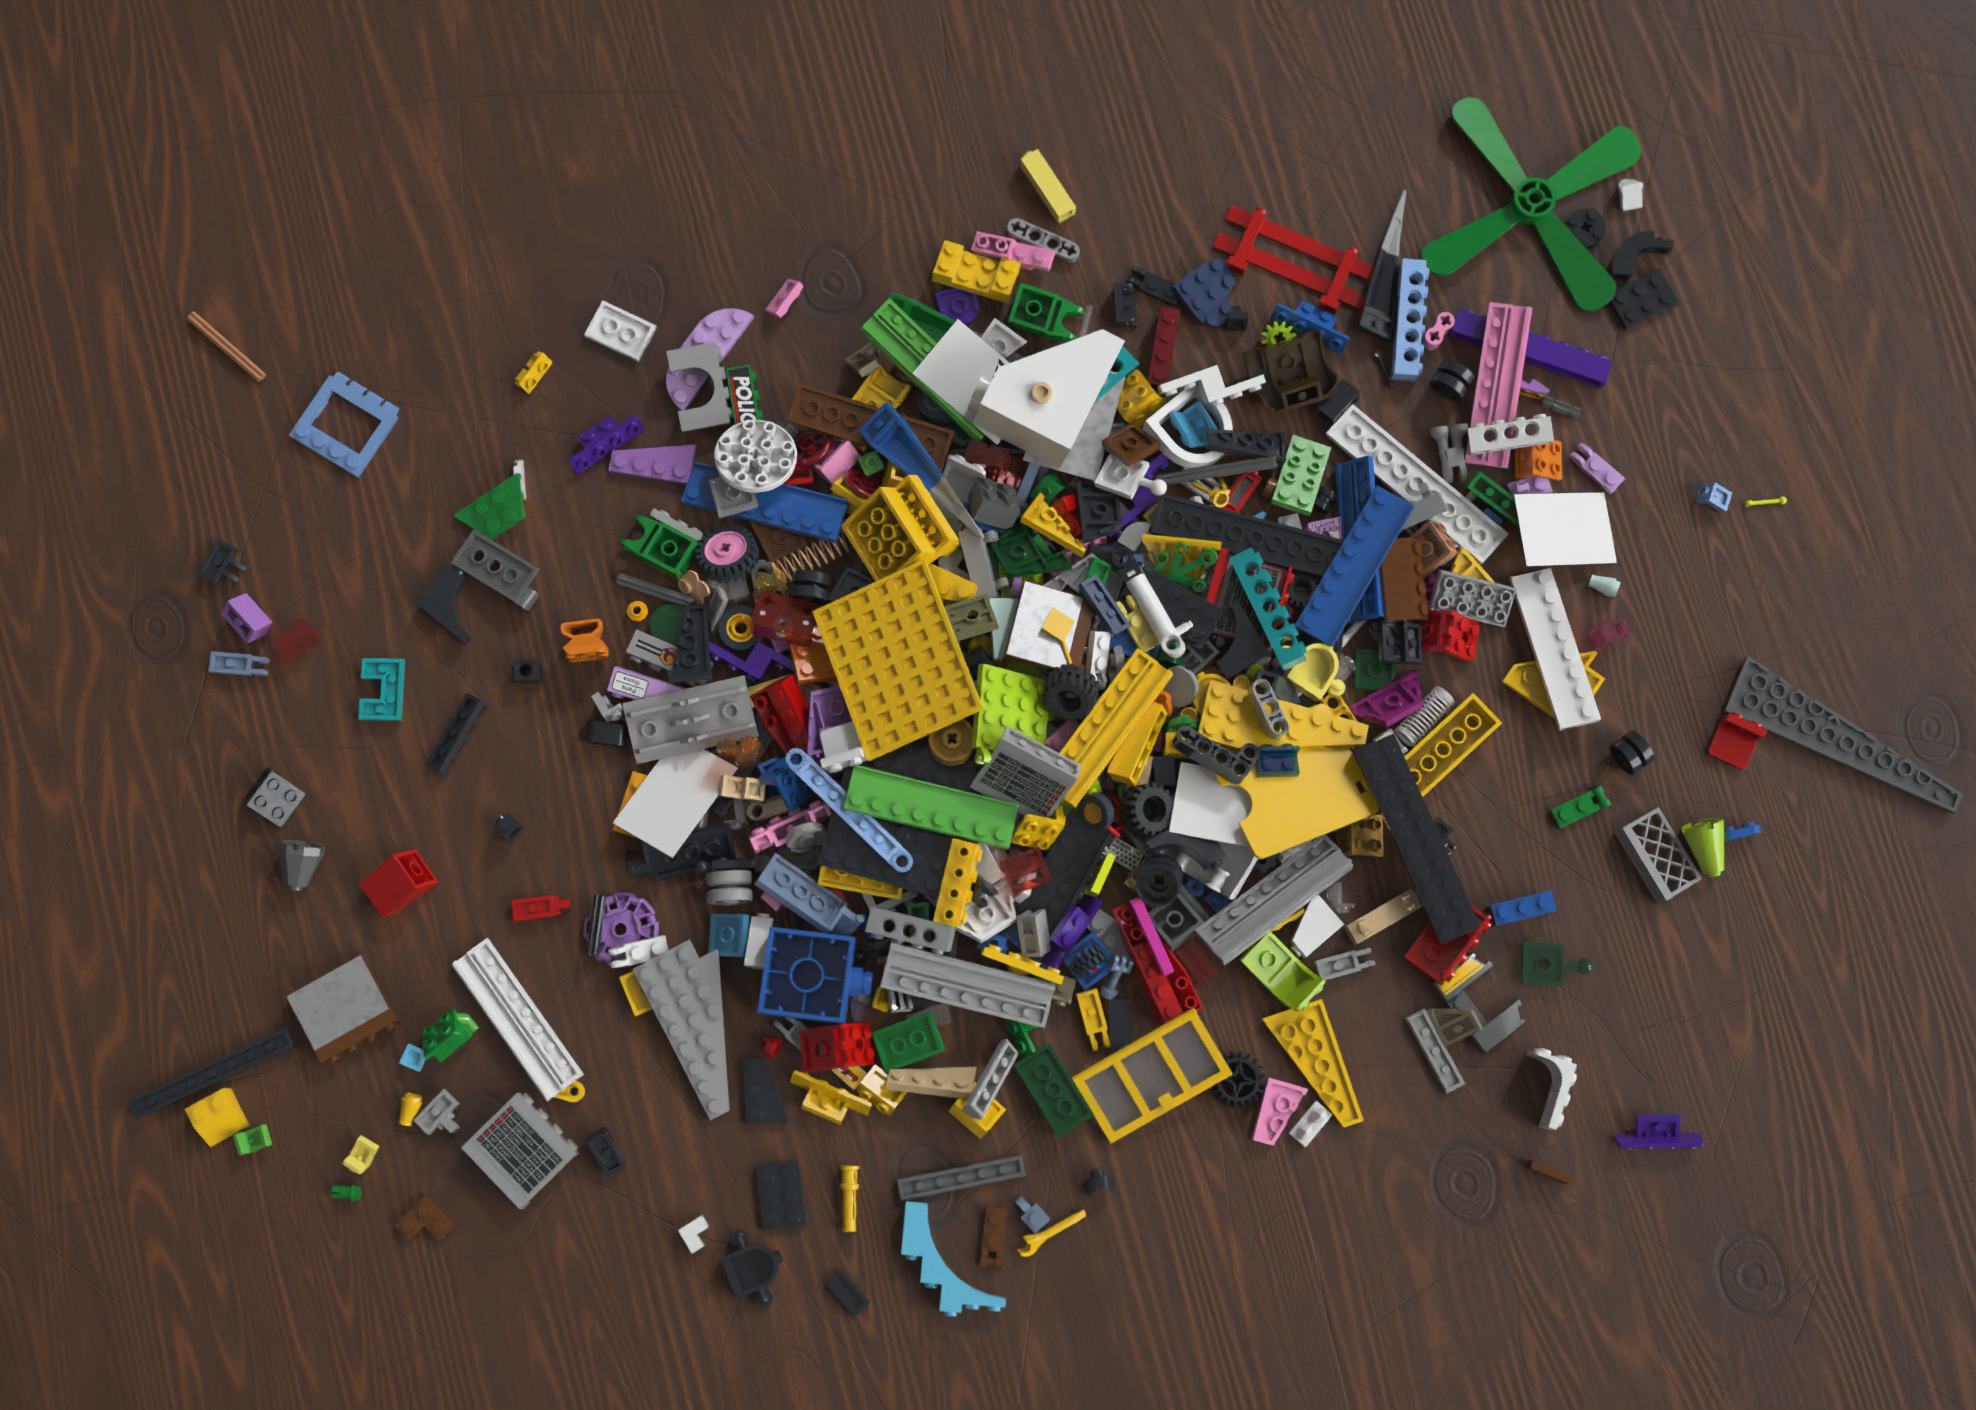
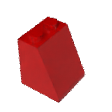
[359,849,439,918]

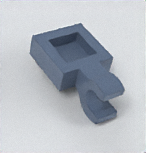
[1015,1196,1050,1233]

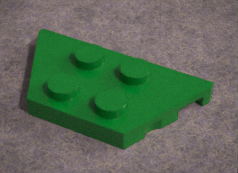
[454,473,526,539]

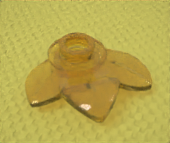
[752,567,790,603]

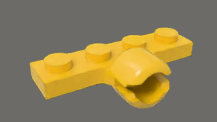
[980,944,1064,985]

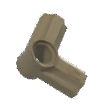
[747,793,789,823]

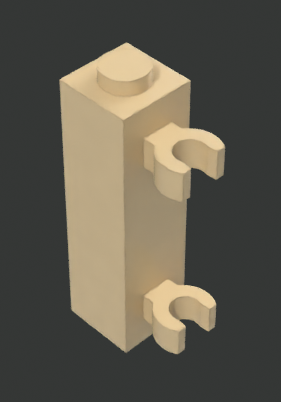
[1344,889,1422,945]

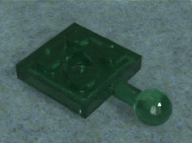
[1521,942,1593,986]

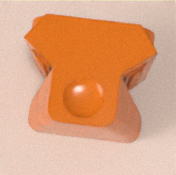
[561,619,610,663]

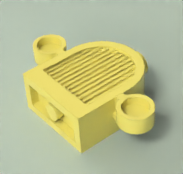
[1276,642,1345,701]

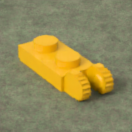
[1076,989,1110,1051]

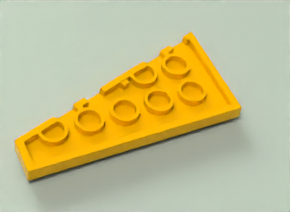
[1262,999,1364,1127]

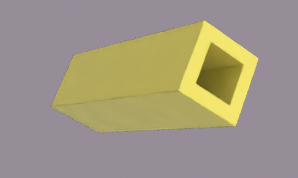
[1020,149,1076,224]

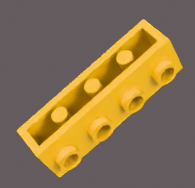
[1107,702,1168,787]
[933,839,983,928]

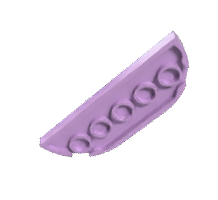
[666,309,754,411]

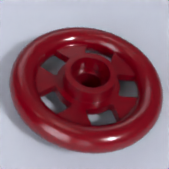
[793,430,832,467]
[844,469,882,500]

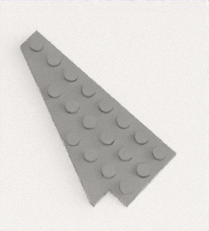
[633,940,730,1120]

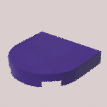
[934,288,979,326]

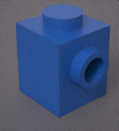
[976,934,1009,954]

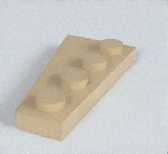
[886,1067,977,1099]

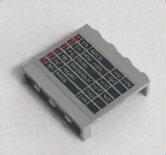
[970,726,1082,818]
[461,1093,580,1209]

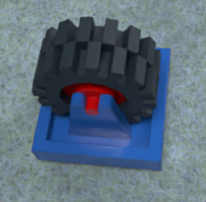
[1063,931,1112,990]

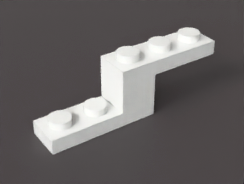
[1157,365,1266,406]

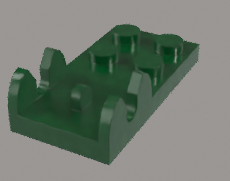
[1014,1043,1094,1139]

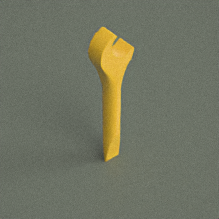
[1017,1209,1086,1257]

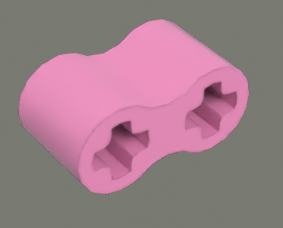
[1422,312,1455,351]

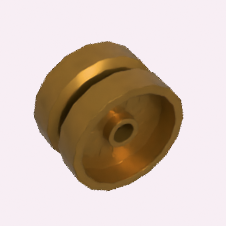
[929,719,974,767]

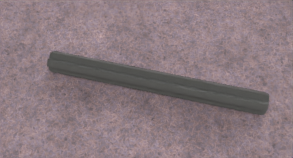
[1156,456,1277,485]

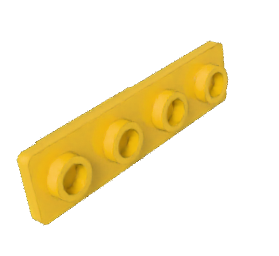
[790,1070,872,1125]

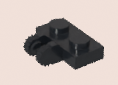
[198,539,246,585]

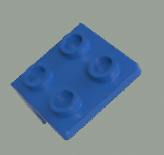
[759,755,815,812]

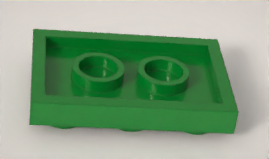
[872,1011,945,1073]

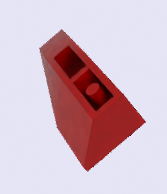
[749,674,837,780]
[1112,902,1203,1027]

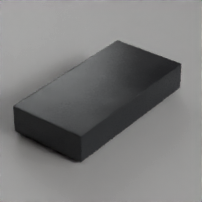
[826,1270,870,1317]

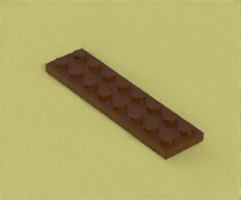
[786,383,955,471]

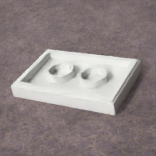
[584,300,657,363]

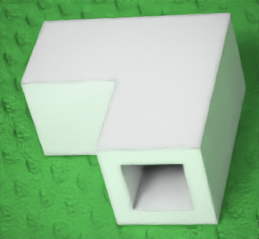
[678,1215,709,1253]

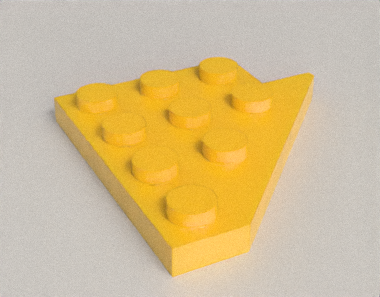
[1502,651,1605,729]

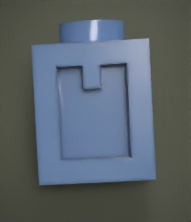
[1695,483,1732,512]

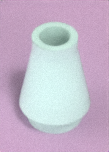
[1588,574,1621,597]

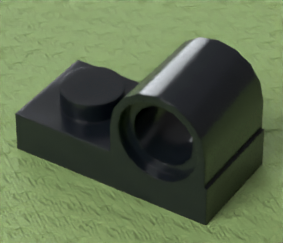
[586,1126,626,1176]

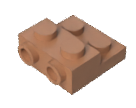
[1409,520,1458,578]

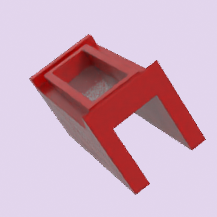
[1222,471,1262,513]

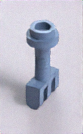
[1101,955,1134,1000]

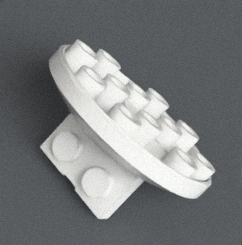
[714,420,797,493]

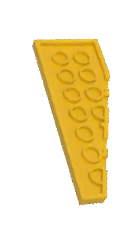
[1197,680,1369,750]

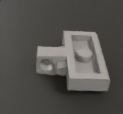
[414,1089,460,1135]

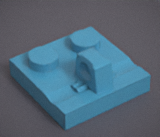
[709,914,749,957]

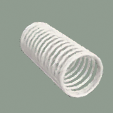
[1395,686,1455,747]

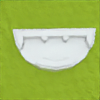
[513,460,526,500]

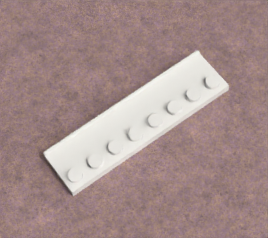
[1509,568,1601,731]
[452,938,584,1102]

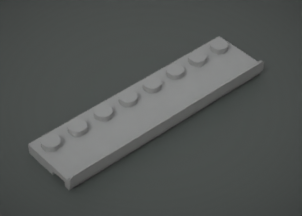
[1195,834,1353,965]
[880,942,1055,1028]

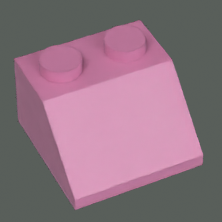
[804,436,861,485]

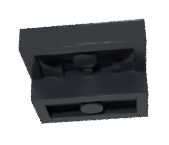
[1377,620,1423,665]

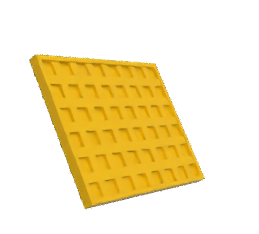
[812,559,983,761]

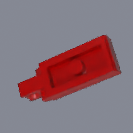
[511,895,572,922]

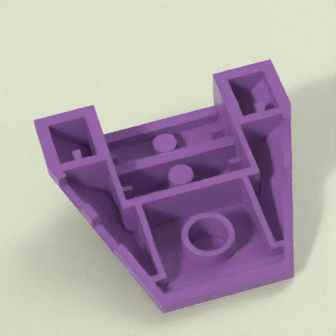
[807,685,852,777]

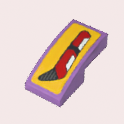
[1519,378,1550,399]

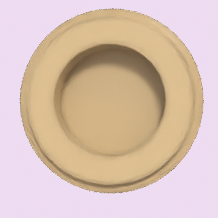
[1030,382,1052,404]

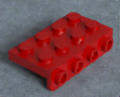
[1404,904,1492,986]

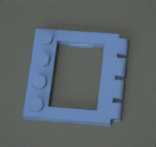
[289,372,399,478]

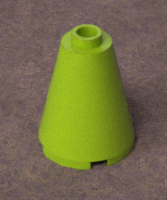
[1681,818,1724,877]

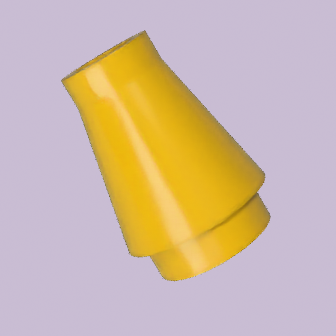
[399,1093,422,1126]

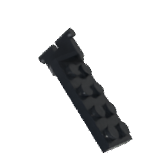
[625,823,737,880]

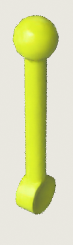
[1744,497,1787,507]

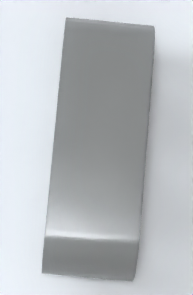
[1248,679,1289,740]

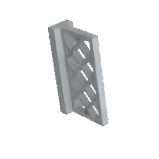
[1614,807,1702,904]

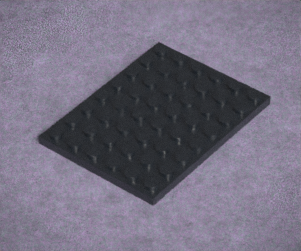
[817,734,978,898]

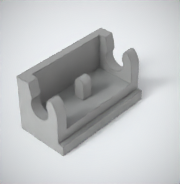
[1016,909,1051,957]

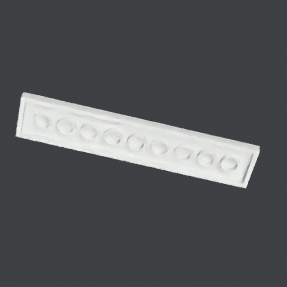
[1326,404,1508,565]

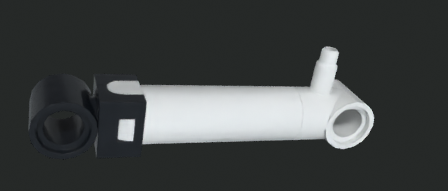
[1112,547,1193,658]

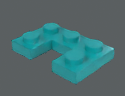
[358,658,405,721]

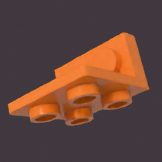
[1515,434,1562,481]

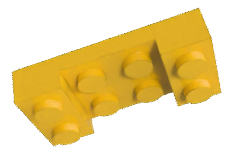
[932,240,1021,304]
[850,365,911,455]

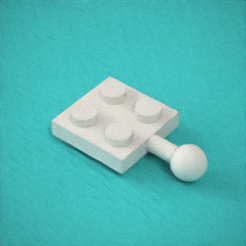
[1094,453,1167,500]

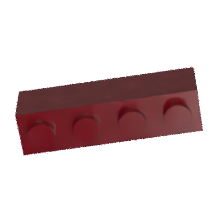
[1147,307,1180,392]

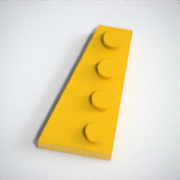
[928,563,978,603]

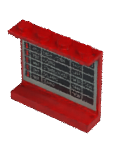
[1206,547,1295,649]

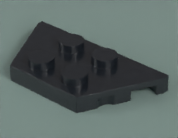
[1075,479,1122,544]

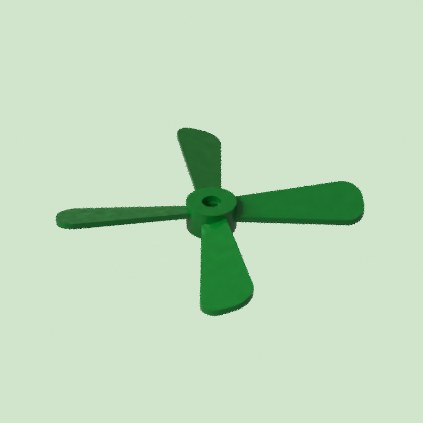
[1421,97,1641,312]

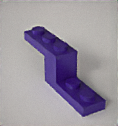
[1106,453,1170,542]
[709,641,796,683]

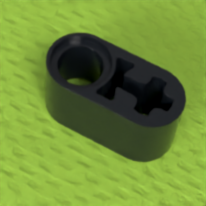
[586,721,628,748]

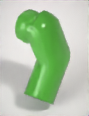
[457,1013,479,1034]

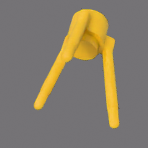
[1191,477,1230,508]

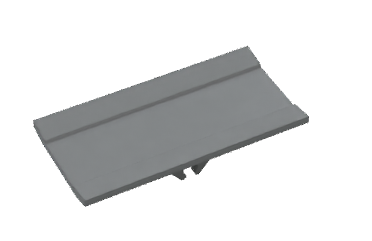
[623,675,759,764]

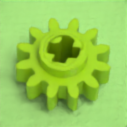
[1261,321,1296,347]

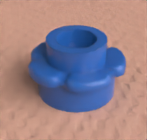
[1184,877,1204,898]

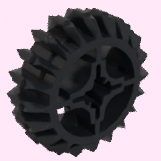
[1208,1051,1266,1109]

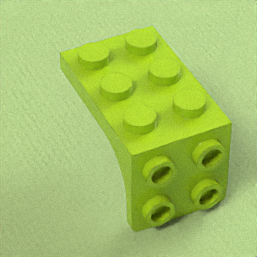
[1239,931,1326,1012]

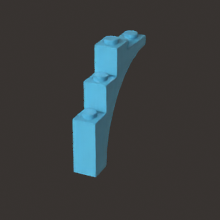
[901,1201,1006,1316]

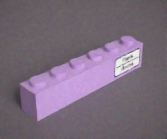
[607,666,687,701]

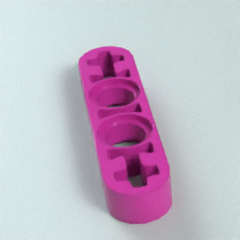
[1129,897,1174,976]

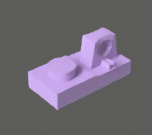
[1506,476,1553,497]

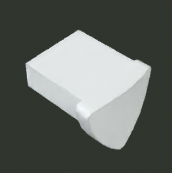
[1619,179,1643,211]

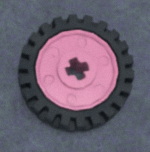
[696,524,759,583]

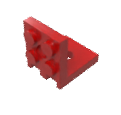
[1415,610,1479,663]
[799,1022,874,1073]

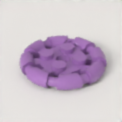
[583,892,659,968]

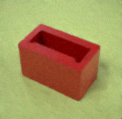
[783,465,814,488]

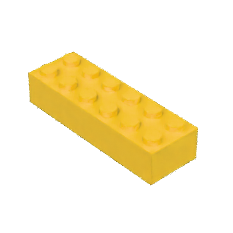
[1404,693,1502,797]

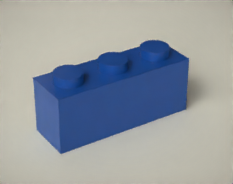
[1485,890,1557,927]

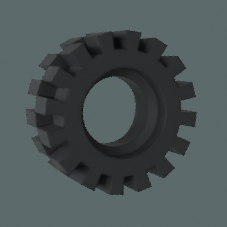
[1286,571,1319,611]

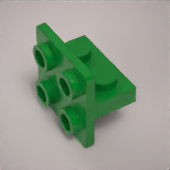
[422,1008,472,1062]

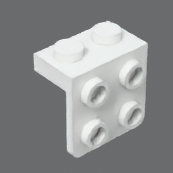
[820,721,867,773]

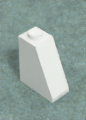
[1290,895,1344,958]
[744,913,774,970]

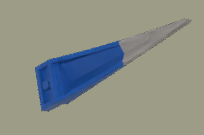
[859,402,984,538]

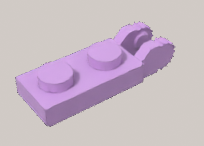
[1570,443,1625,495]

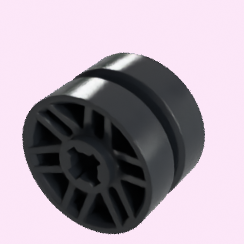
[1430,360,1475,402]
[790,570,831,604]
[1609,730,1655,776]

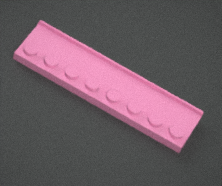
[1465,302,1532,469]

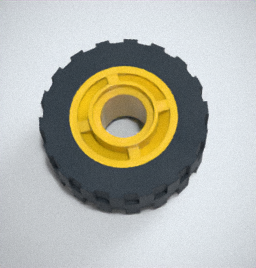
[718,605,765,652]

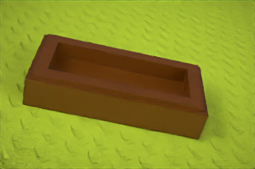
[1526,1160,1573,1185]

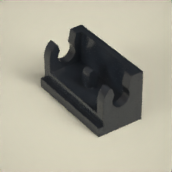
[1112,283,1137,328]
[1316,379,1360,427]

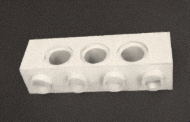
[1468,414,1554,455]

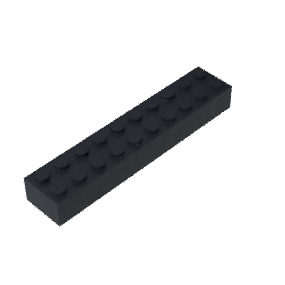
[1353,733,1481,944]

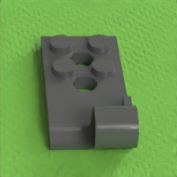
[450,529,540,612]

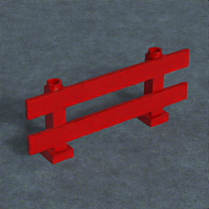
[1213,205,1374,316]

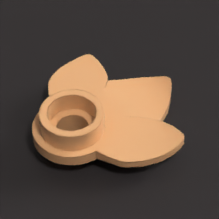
[678,570,710,605]

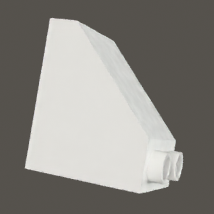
[968,329,1125,468]

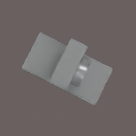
[862,891,918,929]

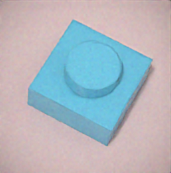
[399,1044,426,1072]

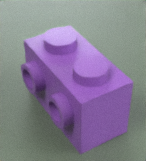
[221,593,273,643]

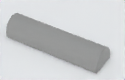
[963,1039,1019,1119]

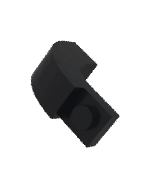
[1608,231,1674,282]

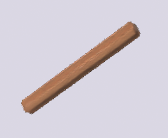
[187,311,266,382]

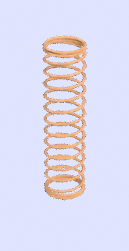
[770,528,855,586]

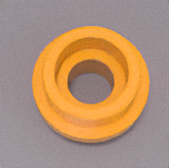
[627,601,648,622]

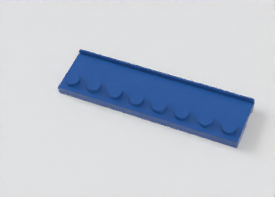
[1335,455,1384,624]
[681,462,849,543]
[1295,486,1415,648]

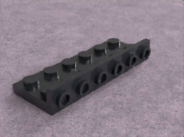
[1015,808,1115,942]

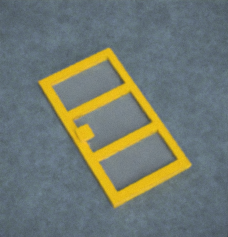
[1072,1008,1232,1143]

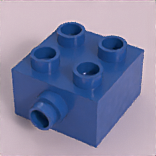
[758,927,873,1024]

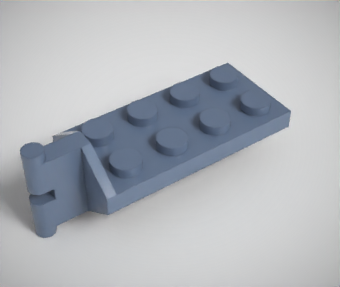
[755,853,864,936]

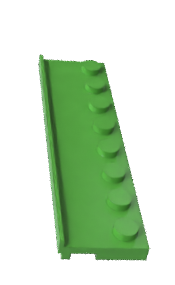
[859,298,985,443]
[843,765,1019,850]

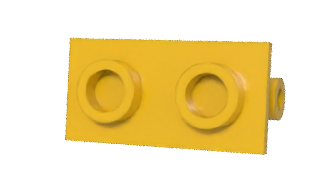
[514,351,553,394]

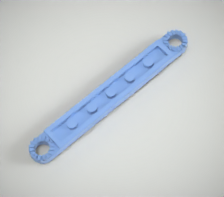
[785,748,913,873]

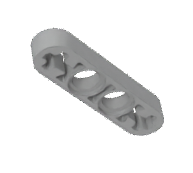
[1007,218,1080,263]

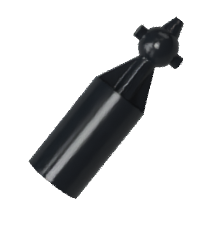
[854,925,908,965]

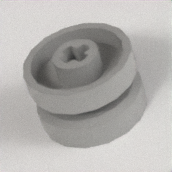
[705,870,753,906]

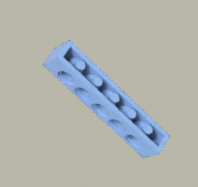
[1391,258,1429,382]

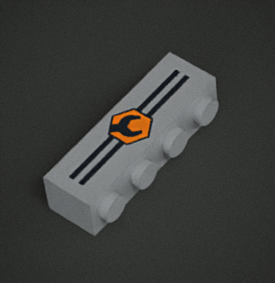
[626,629,714,687]

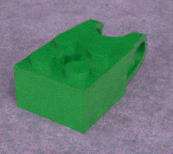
[1007,283,1085,342]
[619,515,698,581]

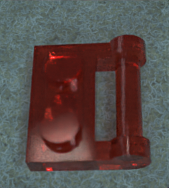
[999,847,1053,897]

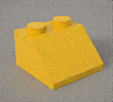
[185,1088,250,1147]

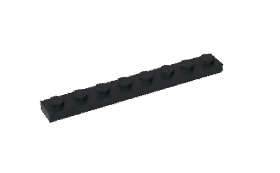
[127,1027,296,1120]

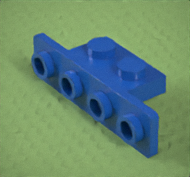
[1270,300,1349,353]

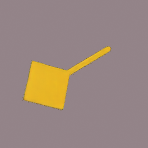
[1041,607,1075,666]

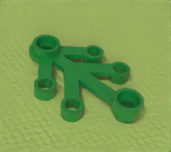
[1155,542,1218,592]

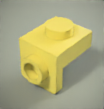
[343,1135,379,1174]

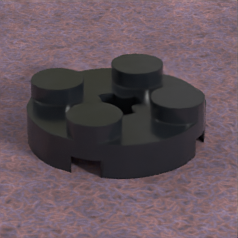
[1565,208,1606,249]

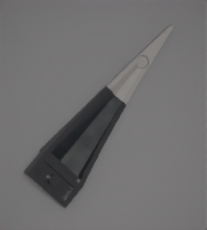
[1355,190,1406,341]

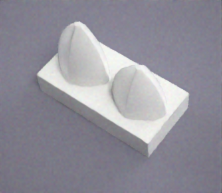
[1289,1101,1333,1147]

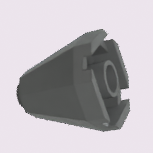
[278,840,325,891]

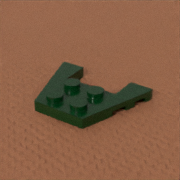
[991,520,1072,578]

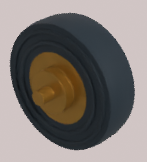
[1078,793,1114,831]

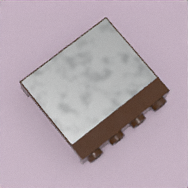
[1002,580,1097,671]
[285,954,401,1065]

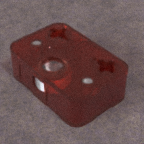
[751,592,819,647]

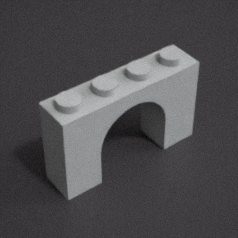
[666,342,734,433]

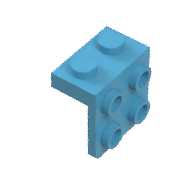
[1170,401,1218,449]

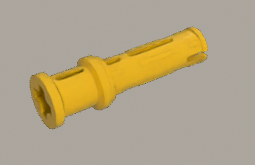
[840,1165,859,1232]

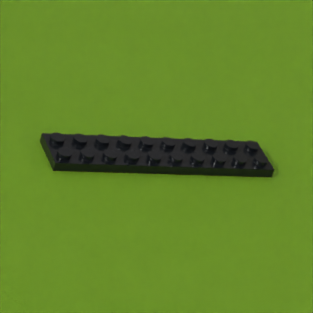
[1151,494,1345,578]

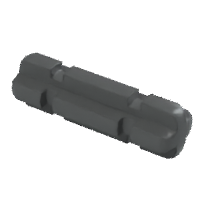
[1541,396,1581,419]

